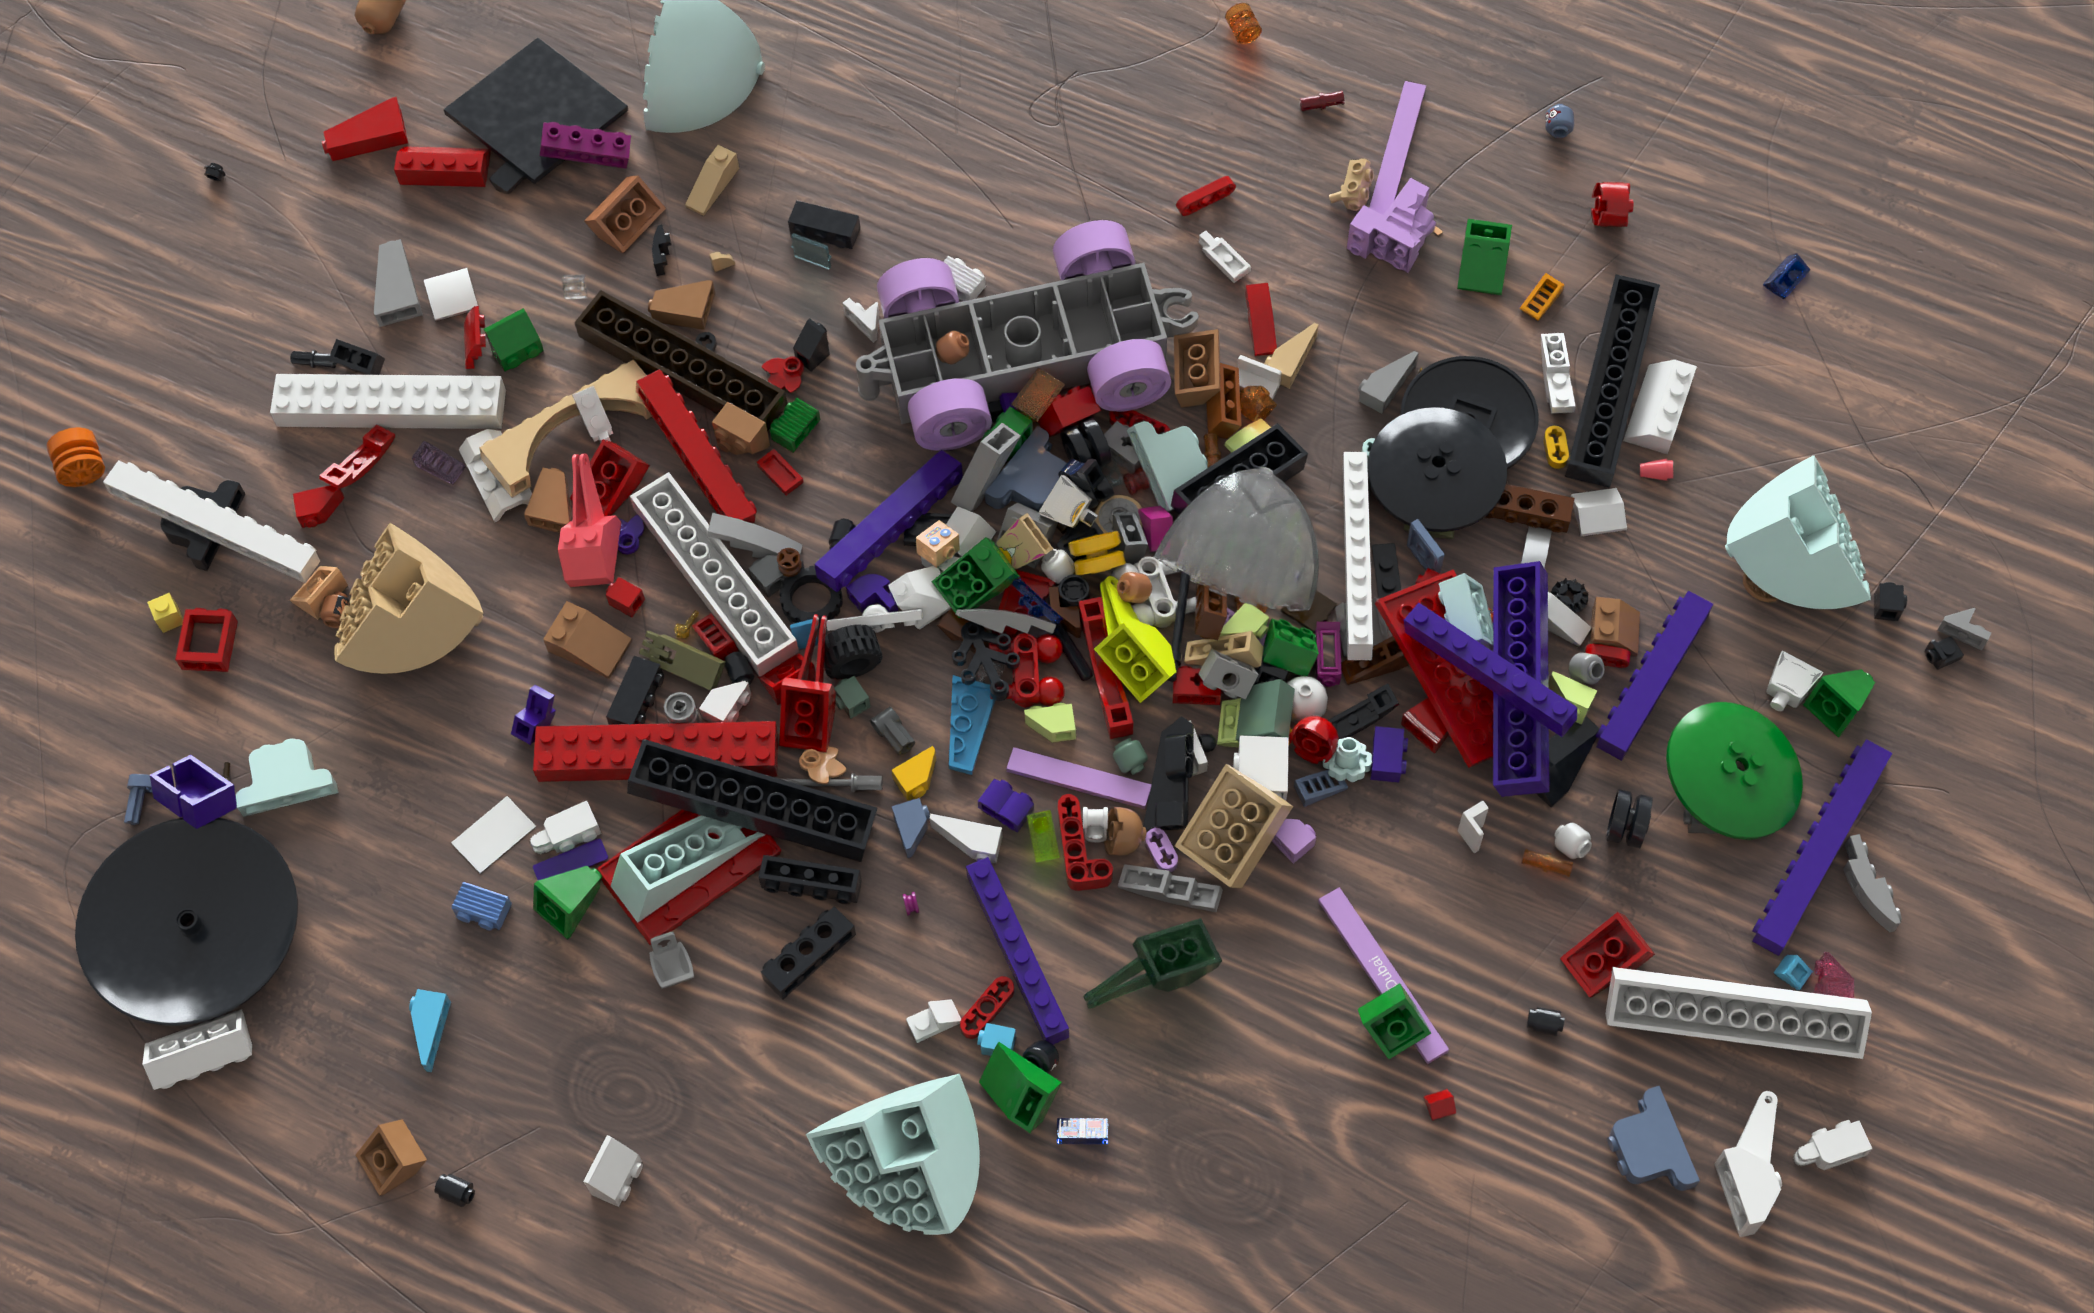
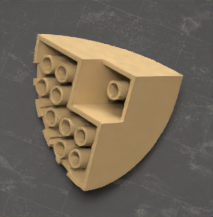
[334,523,483,674]

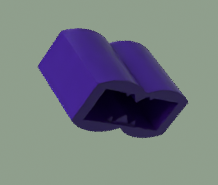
[978,779,1034,832]

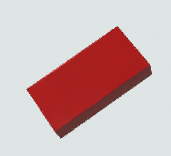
[756,449,804,496]

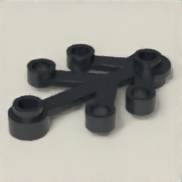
[952,622,1020,701]

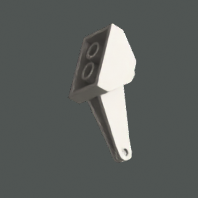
[1714,1091,1782,1237]

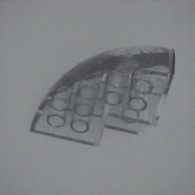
[1154,467,1319,611]

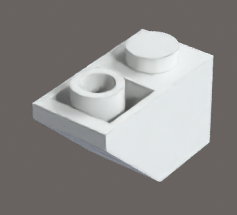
[699,681,751,723]

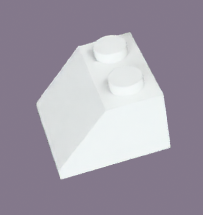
[583,1135,643,1207]

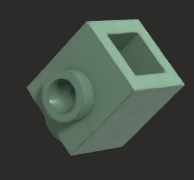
[834,676,871,719]

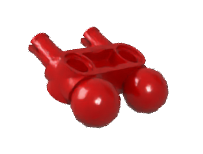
[988,633,1065,708]

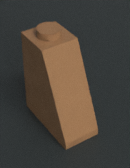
[648,280,715,330]
[524,468,572,533]

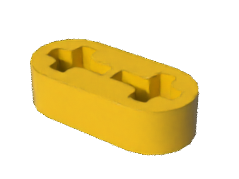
[1544,426,1569,469]

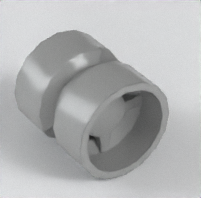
[664,692,699,723]

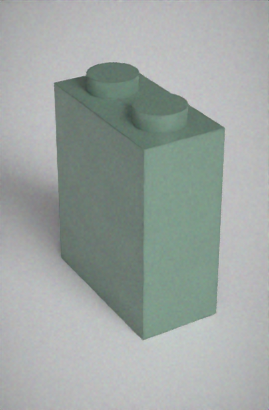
[1236,679,1295,741]

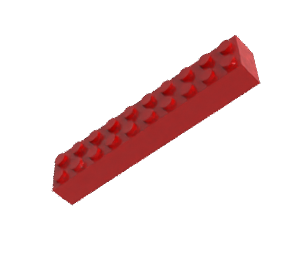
[533,721,779,782]

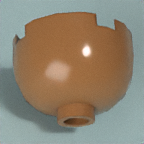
[1104,807,1146,856]

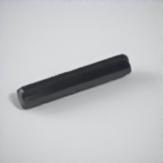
[1052,620,1093,681]

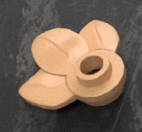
[799,747,846,784]

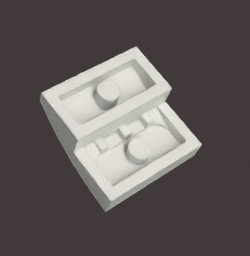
[424,268,478,321]

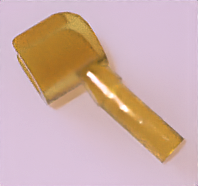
[674,610,699,639]

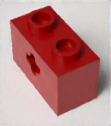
[1173,666,1221,705]

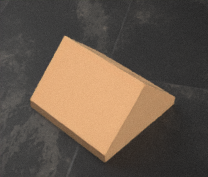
[290,566,348,620]

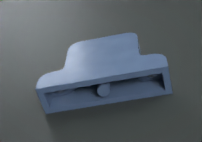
[985,426,1067,512]
[1607,1086,1700,1191]

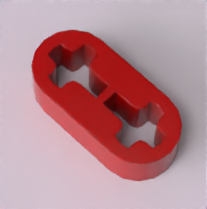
[1585,644,1631,668]

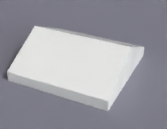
[1571,488,1627,536]
[946,506,996,558]

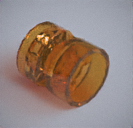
[1225,3,1262,44]

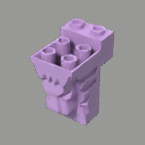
[1347,178,1436,273]

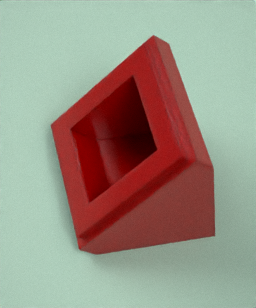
[1423,1089,1456,1121]

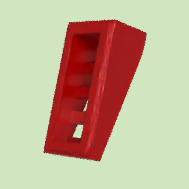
[692,613,738,661]

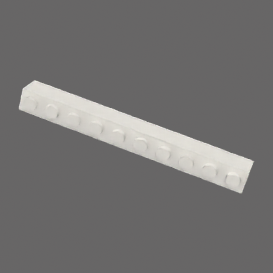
[1343,452,1373,660]
[103,460,320,583]

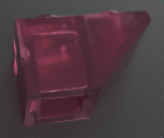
[1814,952,1854,999]

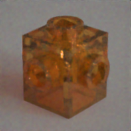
[1240,386,1277,421]

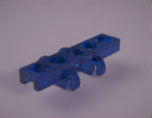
[1012,579,1063,624]

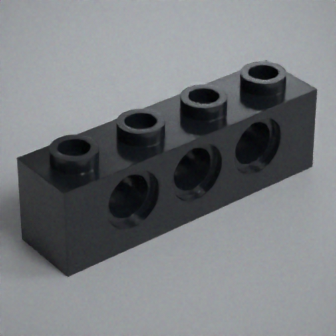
[761,906,856,1000]

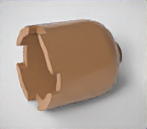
[354,0,406,34]

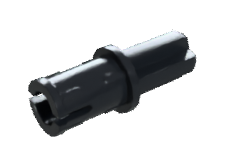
[290,350,336,368]

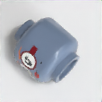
[1545,104,1574,138]

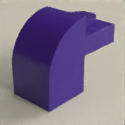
[846,574,898,613]
[511,685,556,745]

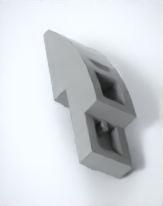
[1843,834,1901,932]

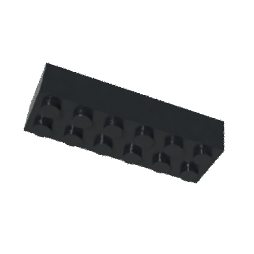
[1171,423,1308,537]

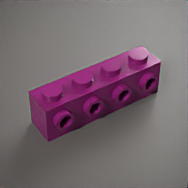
[539,122,631,169]

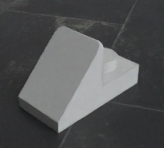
[1937,608,1991,650]

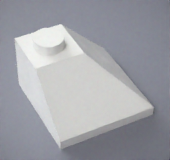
[888,566,952,629]

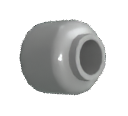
[1569,652,1605,685]

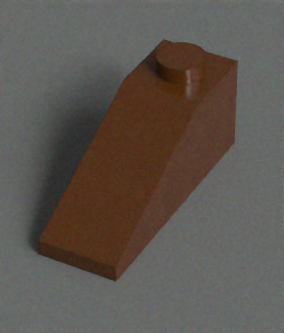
[1341,636,1409,685]

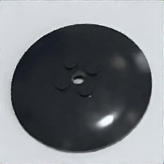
[1400,356,1539,470]
[1368,408,1507,532]

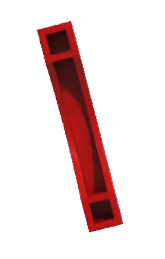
[1078,597,1133,739]

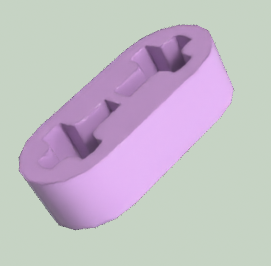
[1145,828,1178,872]

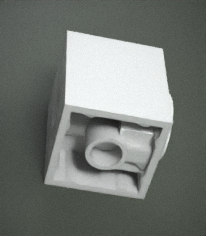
[1233,736,1289,801]

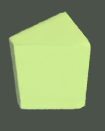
[1217,698,1241,748]

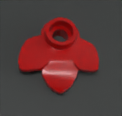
[762,356,804,393]

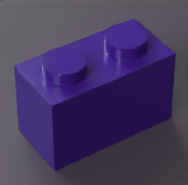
[1370,726,1408,783]

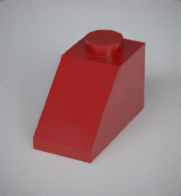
[293,485,344,528]

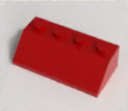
[394,146,491,187]

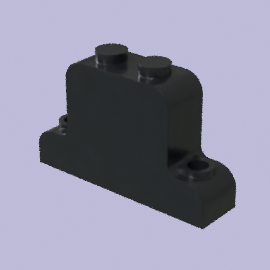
[161,480,245,571]

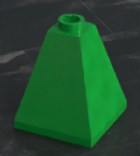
[1803,669,1876,738]
[533,866,602,940]

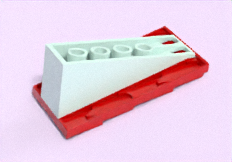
[597,810,782,945]

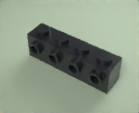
[758,855,862,904]

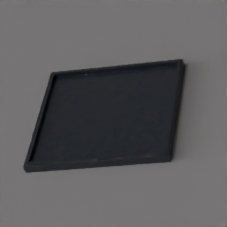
[444,38,628,184]

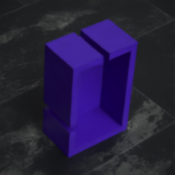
[150,755,237,829]

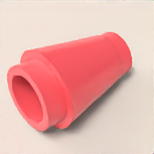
[1640,458,1673,481]

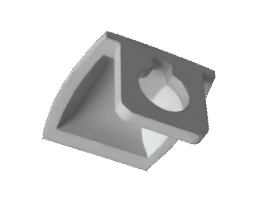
[649,932,694,989]

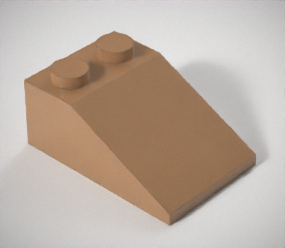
[543,601,632,679]

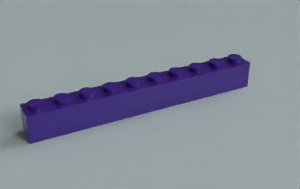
[1752,739,1892,956]

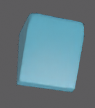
[1774,955,1813,990]

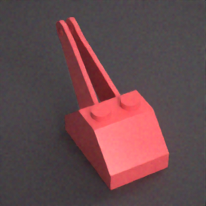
[558,454,621,587]

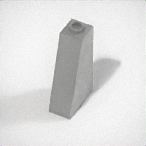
[374,239,423,327]
[951,423,1021,512]

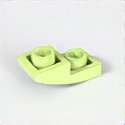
[1224,419,1271,452]

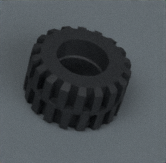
[824,624,883,680]

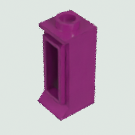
[1315,621,1342,687]

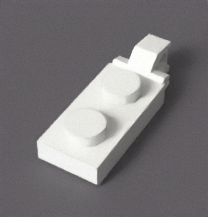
[1199,231,1251,283]
[572,386,613,443]

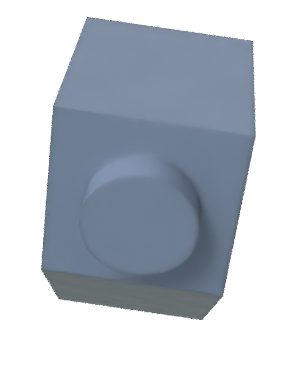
[892,798,930,858]

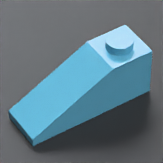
[409,989,451,1072]

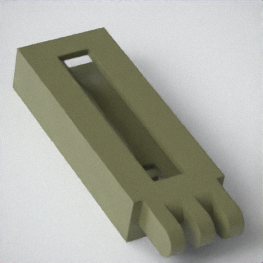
[639,631,726,690]

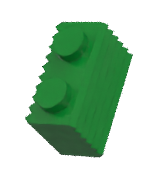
[770,398,821,453]

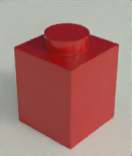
[606,577,645,617]

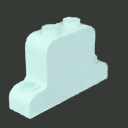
[1127,421,1208,512]
[236,739,338,817]

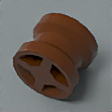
[777,548,802,577]

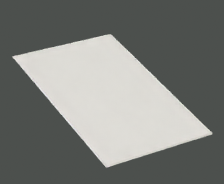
[451,796,536,873]

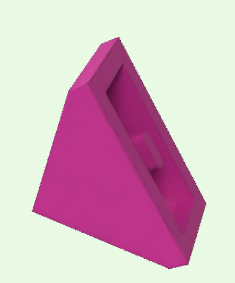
[1138,506,1173,552]

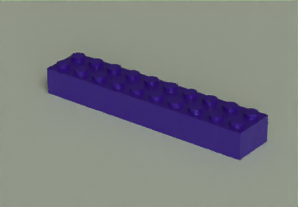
[1493,561,1549,797]

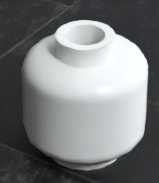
[1041,549,1075,584]
[1554,823,1592,859]

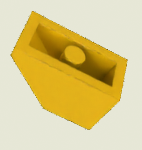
[892,746,936,801]

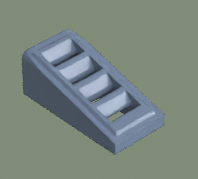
[1294,770,1348,807]

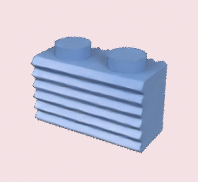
[452,882,512,930]

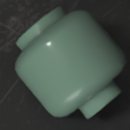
[1113,738,1148,775]

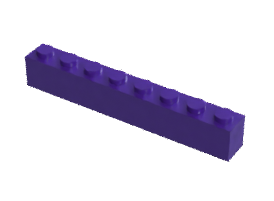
[814,450,963,592]
[1596,591,1713,761]
[1404,603,1577,737]
[966,857,1069,1045]

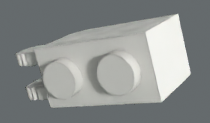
[530,801,602,855]
[1793,1120,1872,1170]

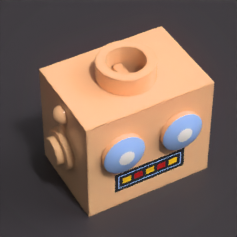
[916,520,960,568]

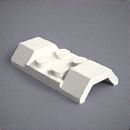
[459,429,532,522]

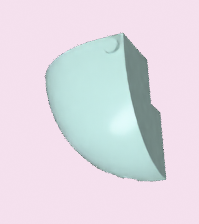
[643,0,765,133]
[1725,456,1871,609]
[806,1074,980,1235]

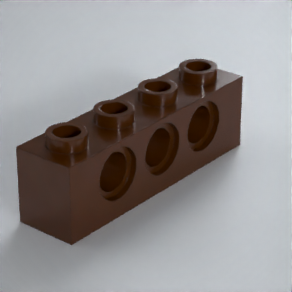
[1484,484,1575,533]
[1195,562,1227,641]

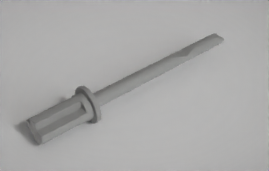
[781,773,883,792]

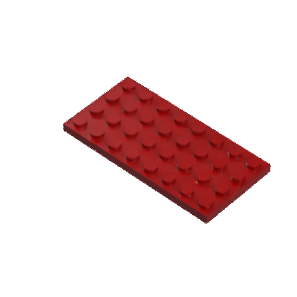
[1374,569,1493,768]

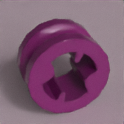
[902,892,919,916]

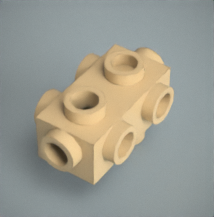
[1329,159,1374,211]

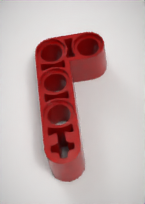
[1058,794,1113,891]

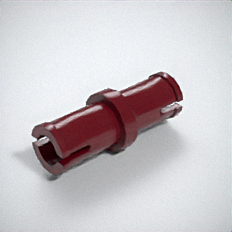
[1300,90,1345,112]

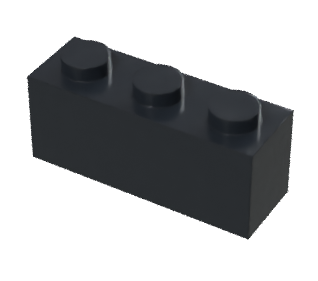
[788,200,861,249]
[606,656,664,725]

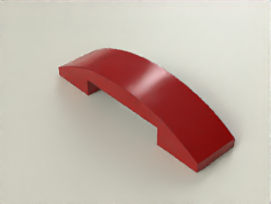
[319,425,395,489]

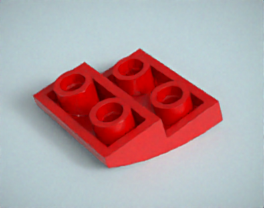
[464,306,486,369]

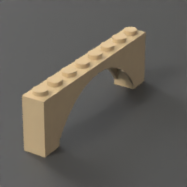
[479,360,652,497]

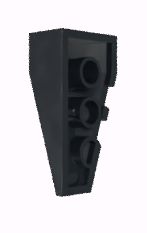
[1536,716,1600,808]

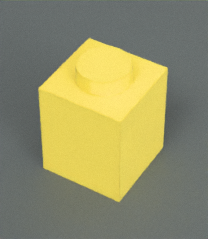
[147,593,183,633]

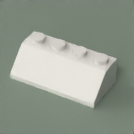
[1623,360,1697,455]
[143,1009,252,1090]

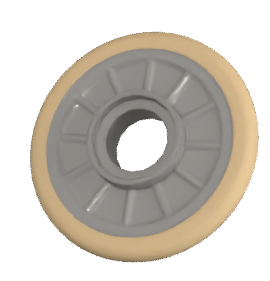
[1095,495,1143,533]

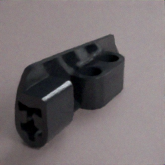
[1143,716,1194,830]

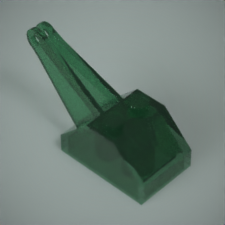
[1083,918,1222,1009]

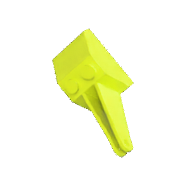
[1094,576,1176,703]

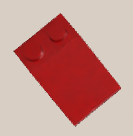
[569,439,650,516]
[1560,912,1655,998]

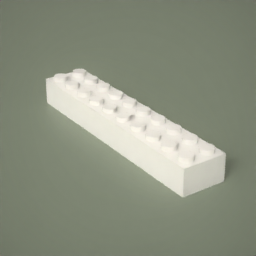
[270,374,506,429]
[630,472,799,677]
[1605,967,1872,1059]

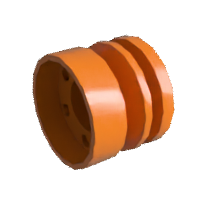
[47,427,105,487]

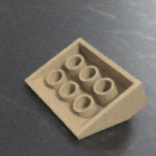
[1175,764,1293,888]

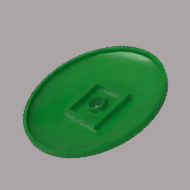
[1666,702,1803,840]

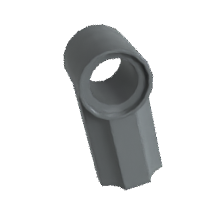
[870,706,915,755]

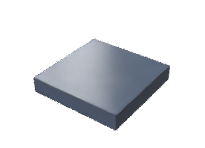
[1407,519,1445,573]

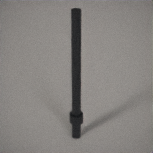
[1168,556,1193,682]

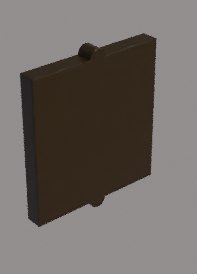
[1281,582,1337,633]

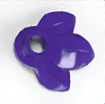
[618,515,644,554]

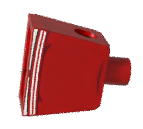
[1401,698,1449,754]

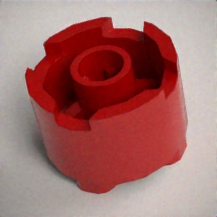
[1591,182,1634,227]

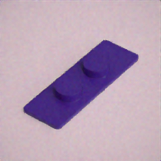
[533,838,608,880]

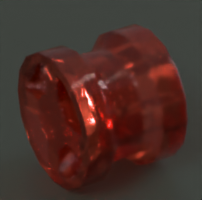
[1123,467,1149,495]

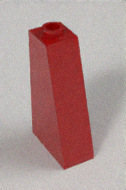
[322,97,408,161]

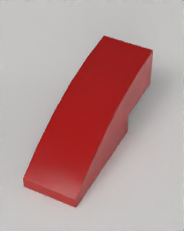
[1245,283,1277,356]

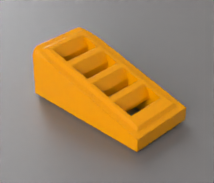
[1520,273,1564,321]

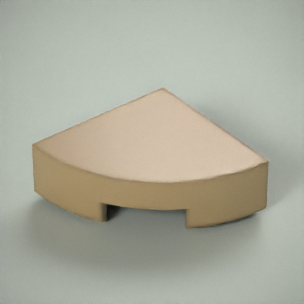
[709,252,735,272]

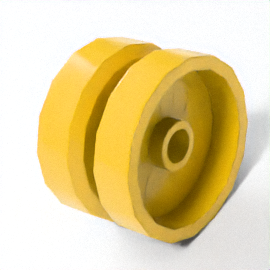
[1068,531,1126,575]

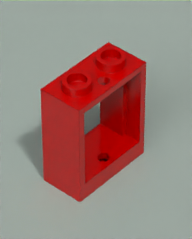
[175,608,238,672]

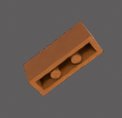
[1206,363,1242,439]

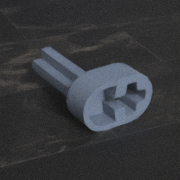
[124,774,153,825]

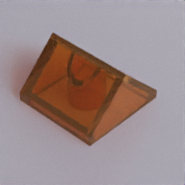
[1011,368,1065,422]

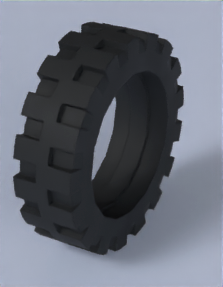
[780,566,843,628]

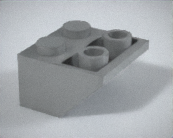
[996,502,1058,568]

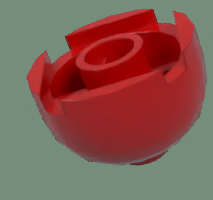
[1289,716,1339,764]

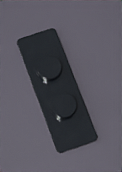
[1372,543,1401,599]

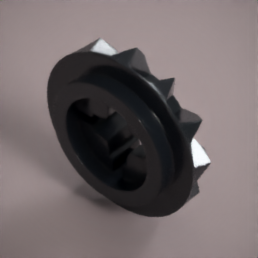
[1551,578,1589,613]

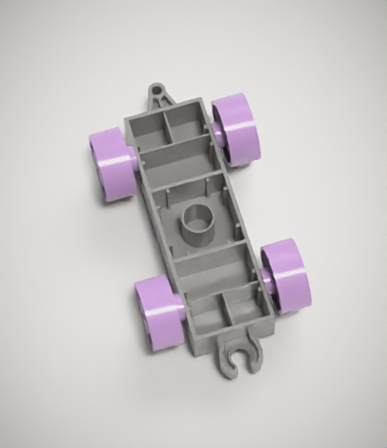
[856,220,1199,451]

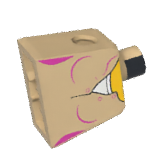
[996,513,1053,569]

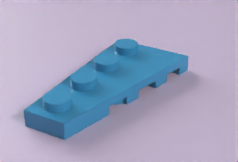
[949,675,995,775]

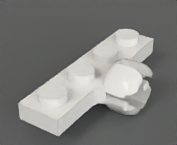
[827,604,923,633]

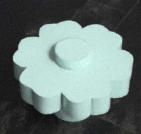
[1323,737,1372,782]

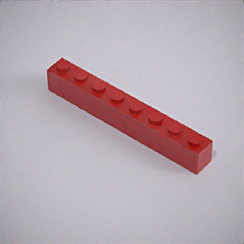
[636,369,757,524]

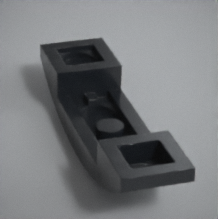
[1328,683,1400,739]

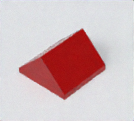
[758,653,816,705]

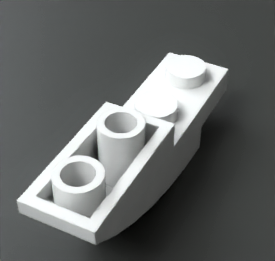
[1541,333,1575,413]

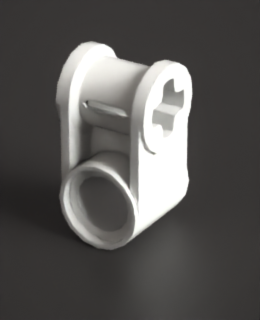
[1083,807,1108,843]

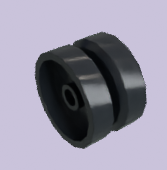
[1060,416,1111,467]
[1606,789,1653,849]

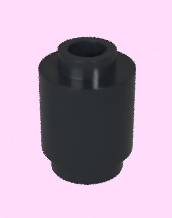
[829,518,856,549]
[724,651,755,685]
[1527,1007,1565,1036]
[434,1174,475,1207]

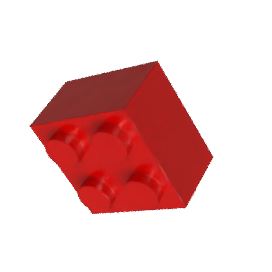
[1035,386,1101,437]

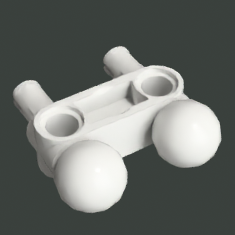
[1111,556,1196,628]

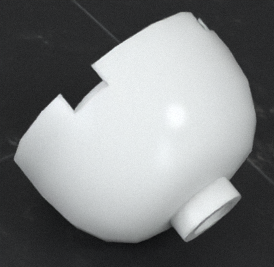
[1287,676,1328,724]

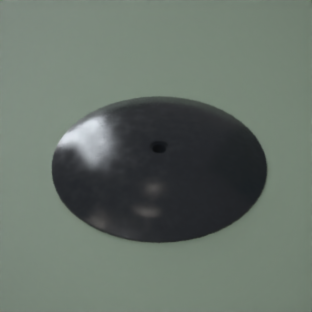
[75,818,298,1026]

